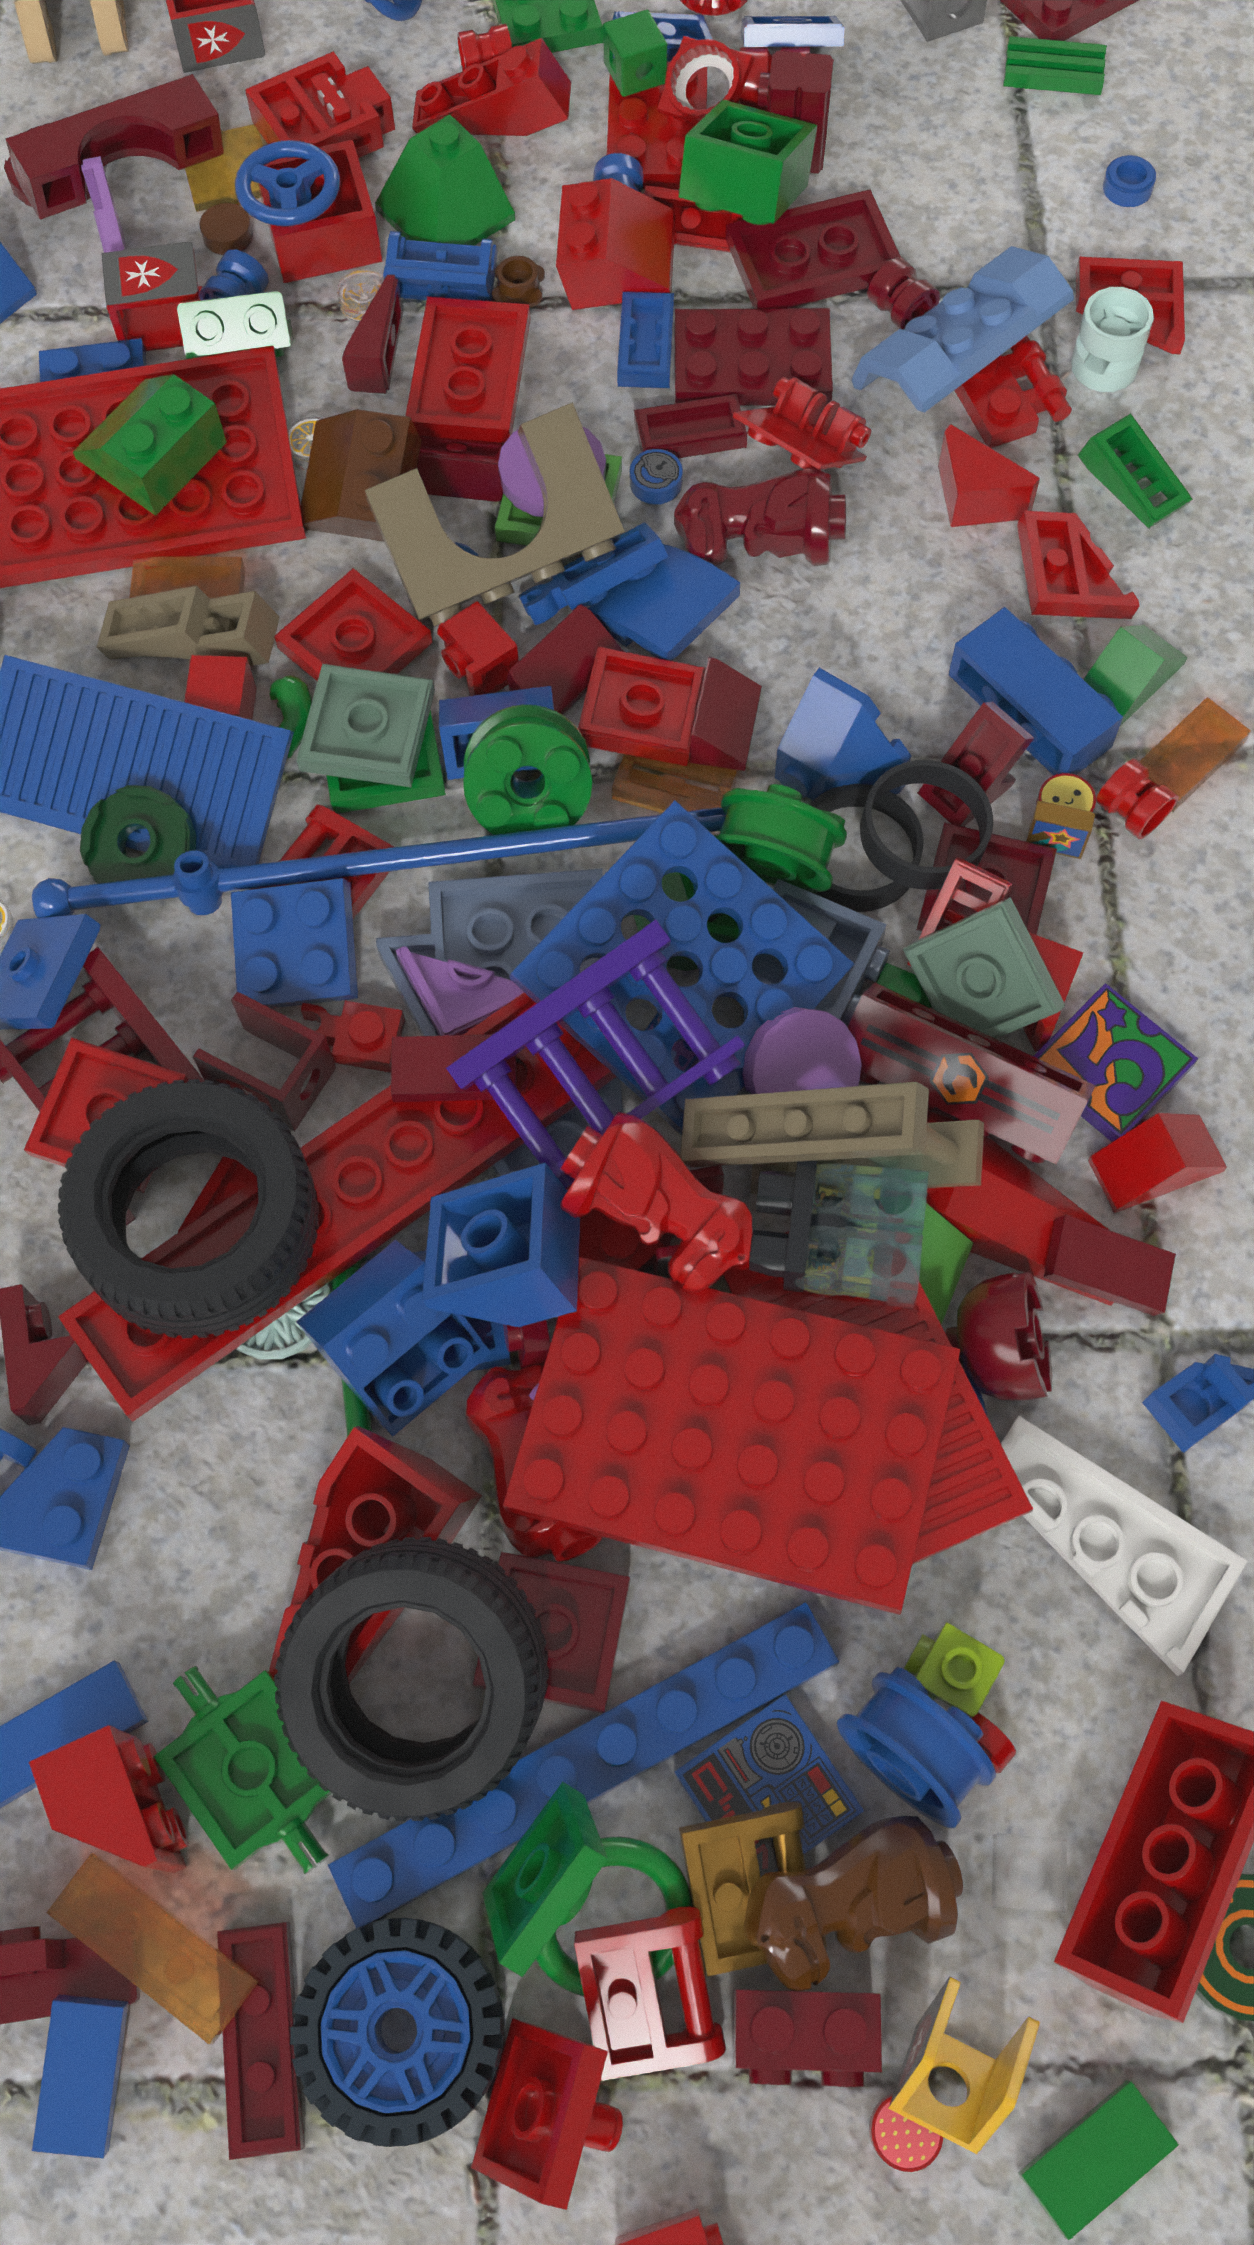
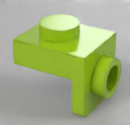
[903,1622,1005,1717]

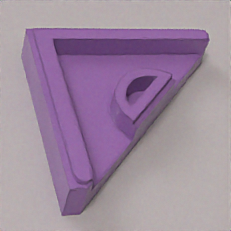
[81,156,127,253]
[395,946,524,1036]

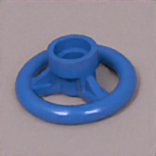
[235,140,340,226]

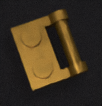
[679,1802,827,1977]

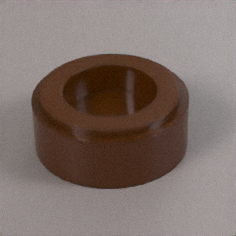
[199,203,253,255]

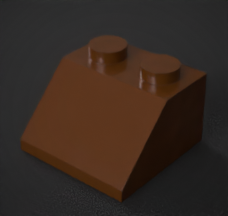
[301,409,422,542]

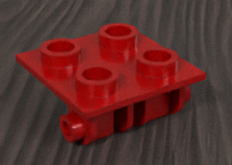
[733,377,872,470]

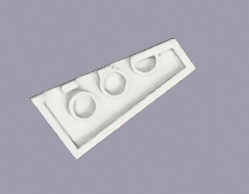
[1001,1416,1248,1676]

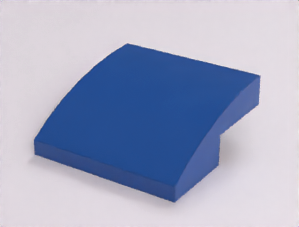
[588,544,740,661]

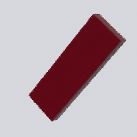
[217,1922,305,2160]

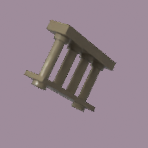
[680,1082,984,1196]

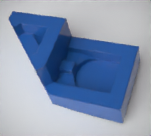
[1142,1354,1254,1453]

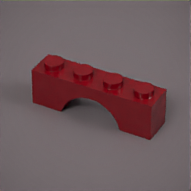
[5,74,224,220]

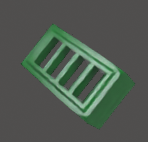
[1077,413,1193,529]

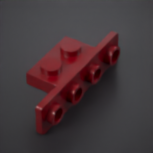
[0,1926,140,2025]

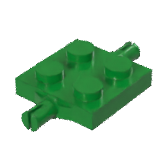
[153,1666,332,1874]

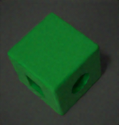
[603,9,667,97]

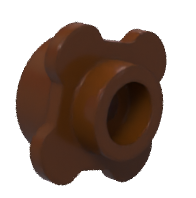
[492,256,545,307]

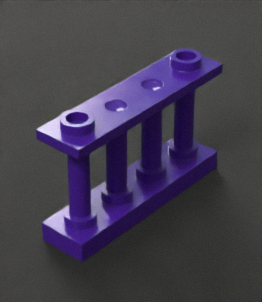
[446,920,745,1188]

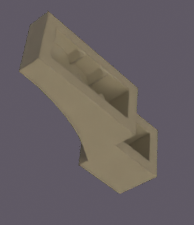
[96,586,280,666]

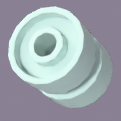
[1071,287,1154,392]

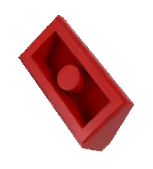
[644,185,744,253]

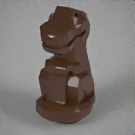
[743,1816,963,1991]

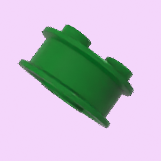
[463,705,592,835]
[714,784,847,892]

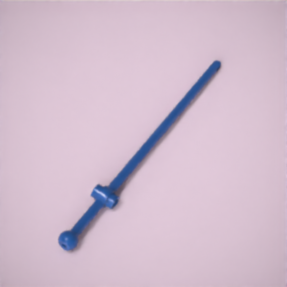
[32,807,726,918]

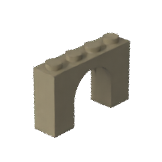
[365,402,625,627]

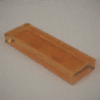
[46,1852,258,2045]

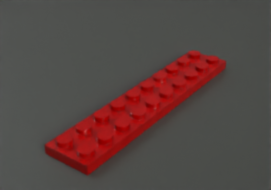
[58,992,617,1422]

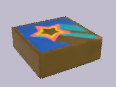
[1026,801,1095,859]

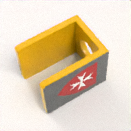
[888,1976,1040,2154]

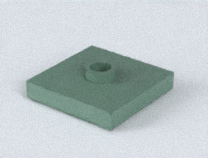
[296,664,435,787]
[903,897,1066,1039]

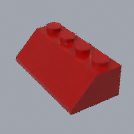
[1054,1700,1254,2023]

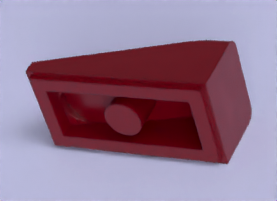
[342,275,403,394]

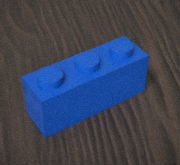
[948,607,1123,776]

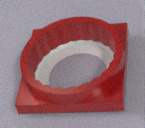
[657,36,754,124]

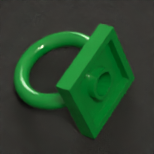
[482,1781,693,1997]

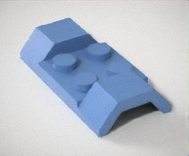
[852,246,1074,413]

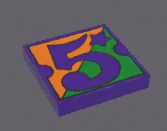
[1034,983,1198,1142]

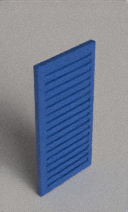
[0,655,294,869]

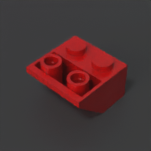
[29,1725,189,1873]

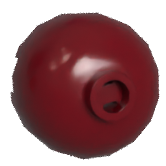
[946,1272,1052,1400]

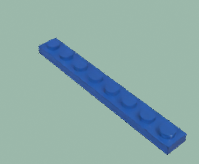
[328,1602,839,1929]

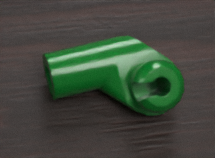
[269,675,312,758]

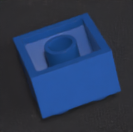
[422,1163,580,1327]

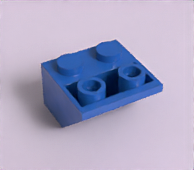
[296,1240,491,1437]

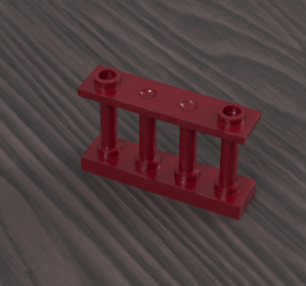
[0,947,205,1226]

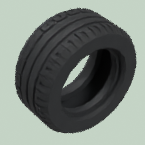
[58,1079,319,1339]
[274,1537,549,1821]

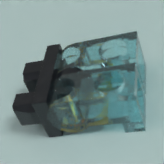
[749,1161,929,1310]

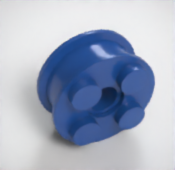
[837,1667,996,1828]

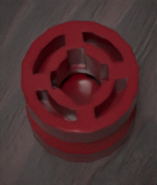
[867,257,940,330]

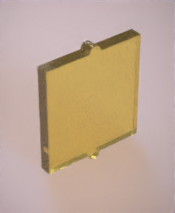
[185,124,263,212]

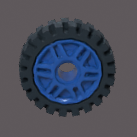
[290,1918,505,2147]

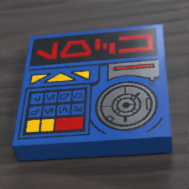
[674,1694,864,1877]

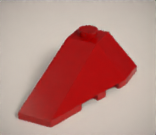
[883,1110,1114,1306]
[268,1426,482,1684]

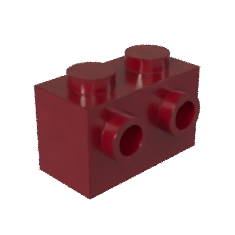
[733,1989,882,2087]

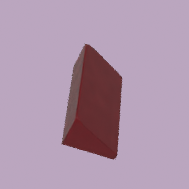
[417,436,504,502]
[507,604,624,715]
[689,657,762,771]

